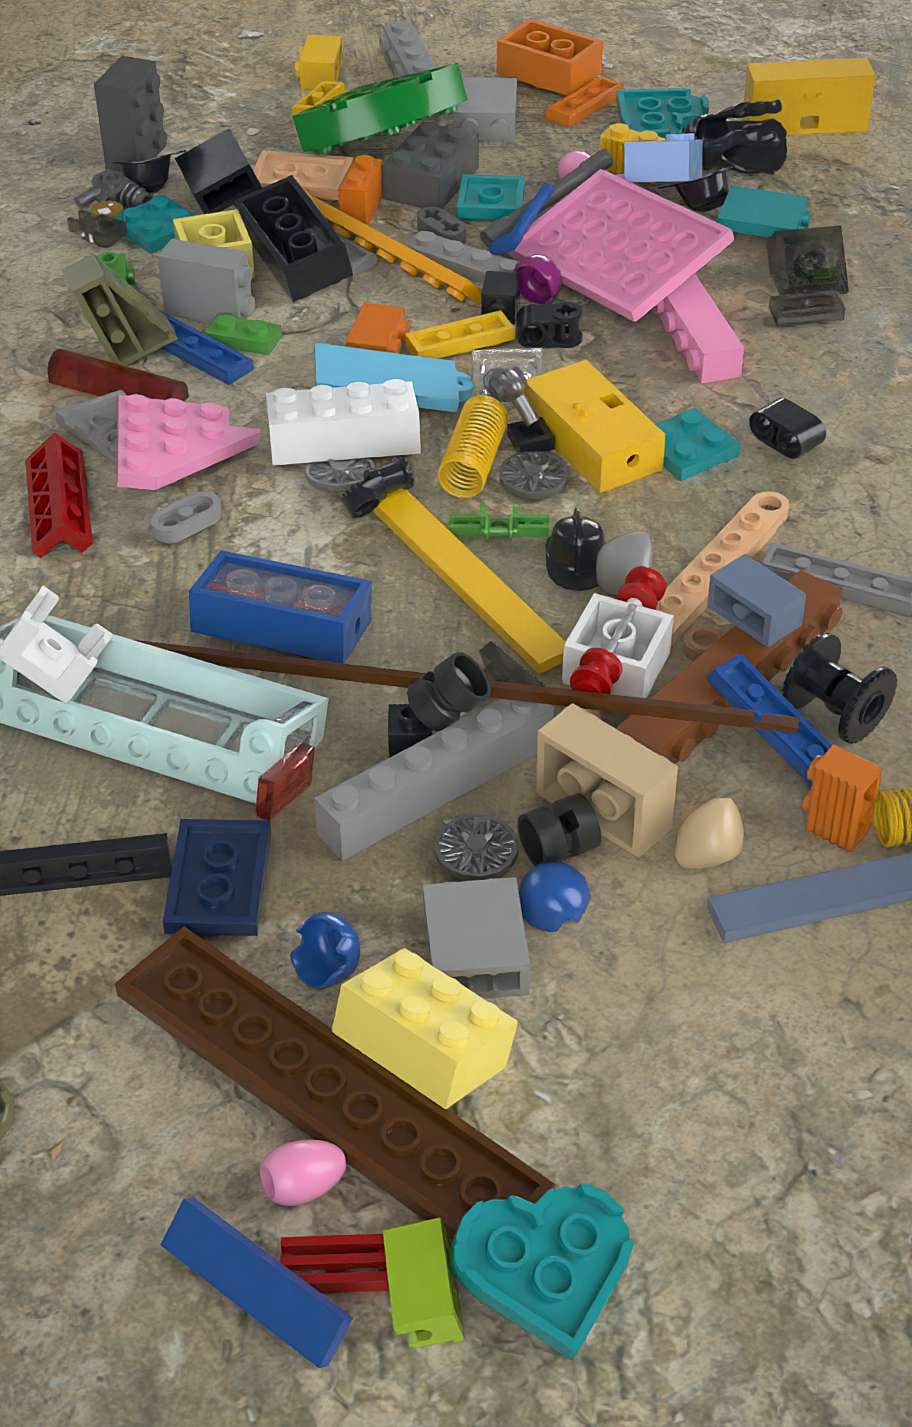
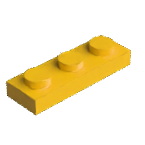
[405,310,515,359]

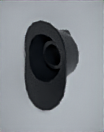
[111,150,187,193]
[658,166,733,212]
[545,508,606,591]

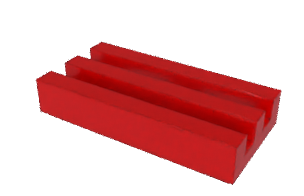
[280,1233,389,1293]

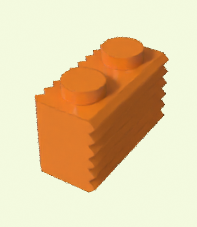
[337,155,383,225]
[346,302,410,354]
[802,744,883,852]

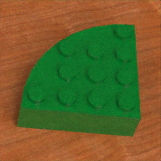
[292,63,468,155]

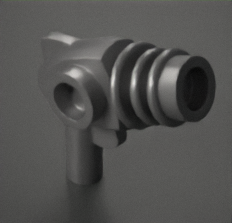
[74,169,151,209]
[483,367,539,426]

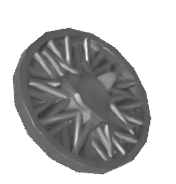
[499,451,569,499]
[305,458,375,491]
[434,814,519,881]

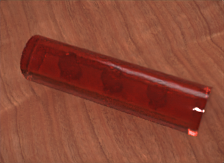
[47,349,189,402]

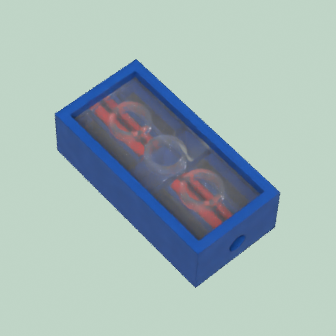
[189,550,372,664]

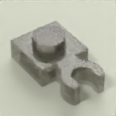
[67,210,128,248]

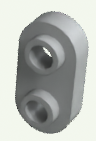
[150,491,222,544]

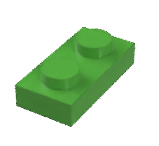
[204,314,282,355]

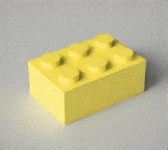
[332,948,518,1109]

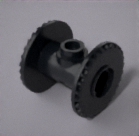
[782,633,898,744]

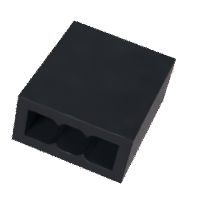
[175,128,262,214]

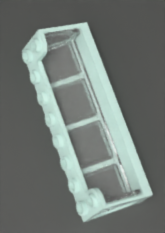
[0,615,329,809]

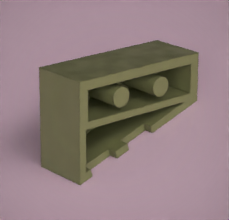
[62,254,178,371]

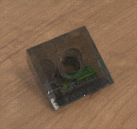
[766,225,849,299]

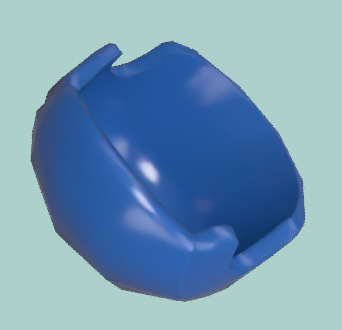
[519,862,591,932]
[290,912,360,990]

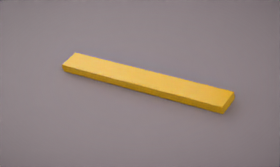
[373,488,566,674]

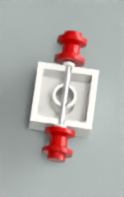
[562,566,674,698]

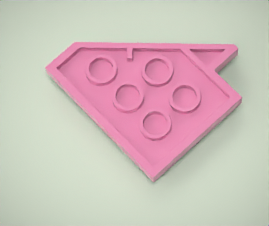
[117,394,261,490]

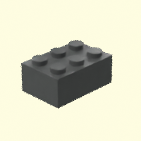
[94,56,167,172]
[381,122,479,209]

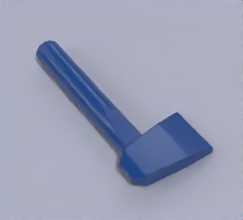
[487,183,554,255]

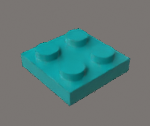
[457,174,525,221]
[111,195,196,254]
[655,408,741,481]

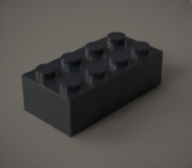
[233,175,353,302]

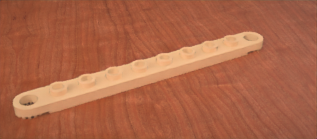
[564,492,789,720]

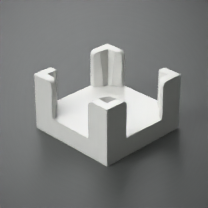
[0,586,113,704]

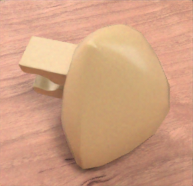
[674,797,744,869]

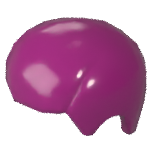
[513,254,562,304]

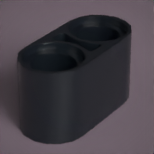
[749,398,826,459]

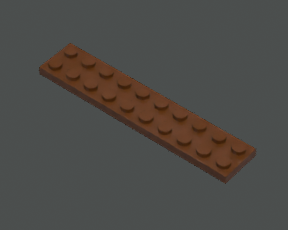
[115,926,555,1241]

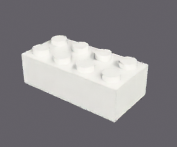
[266,379,421,466]

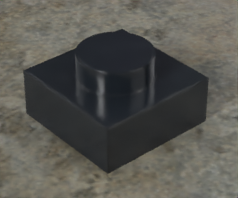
[507,417,555,453]

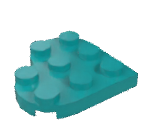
[616,88,709,139]
[450,1183,633,1360]

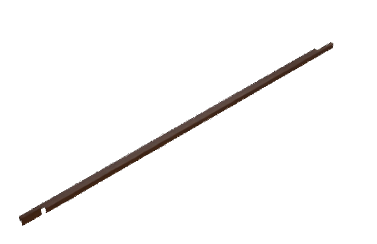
[134,640,800,733]

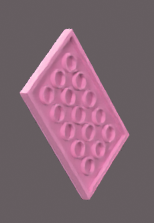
[508,169,735,322]

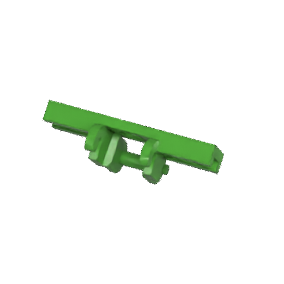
[449,502,549,541]

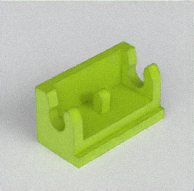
[383,1218,465,1347]

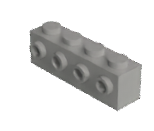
[379,21,437,78]

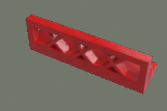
[25,432,93,558]

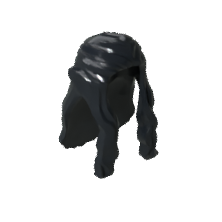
[685,99,788,175]

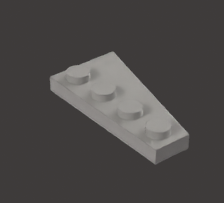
[55,390,127,464]

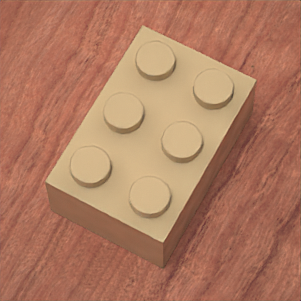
[536,703,678,858]

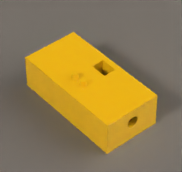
[742,58,876,135]
[524,360,666,493]

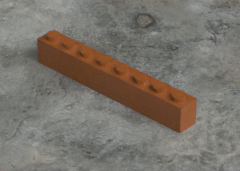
[615,569,842,764]

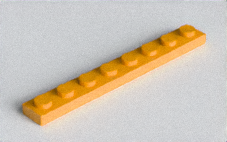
[307,193,482,304]

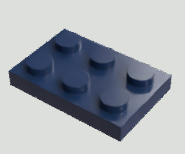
[163,819,271,936]

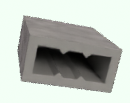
[454,77,517,141]
[157,239,255,323]
[423,877,530,999]

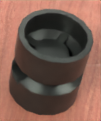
[407,651,491,731]
[517,793,601,866]

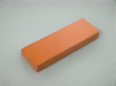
[545,76,624,128]

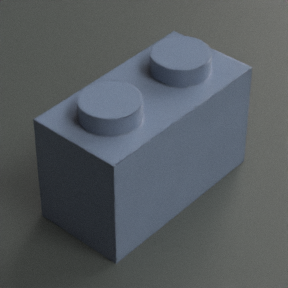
[707,554,806,648]

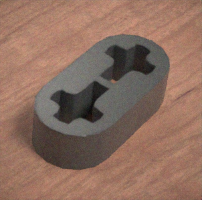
[417,206,466,244]

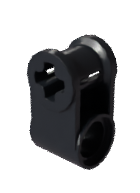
[516,302,583,350]

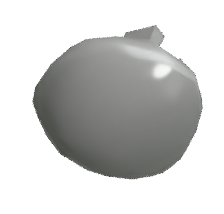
[596,531,655,594]

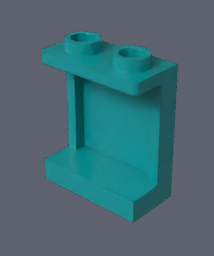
[717,185,812,257]

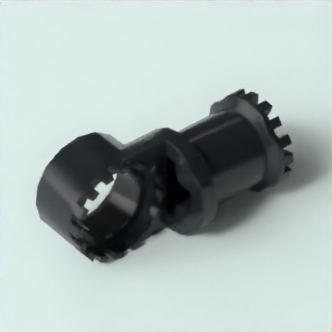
[341,456,414,518]

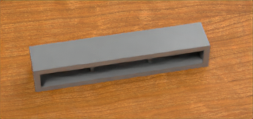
[314,699,554,861]

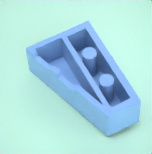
[624,133,703,182]

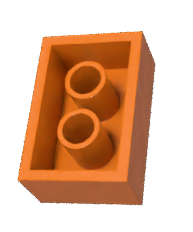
[497,18,603,97]

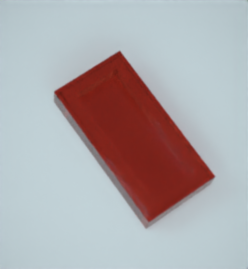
[255,742,315,821]

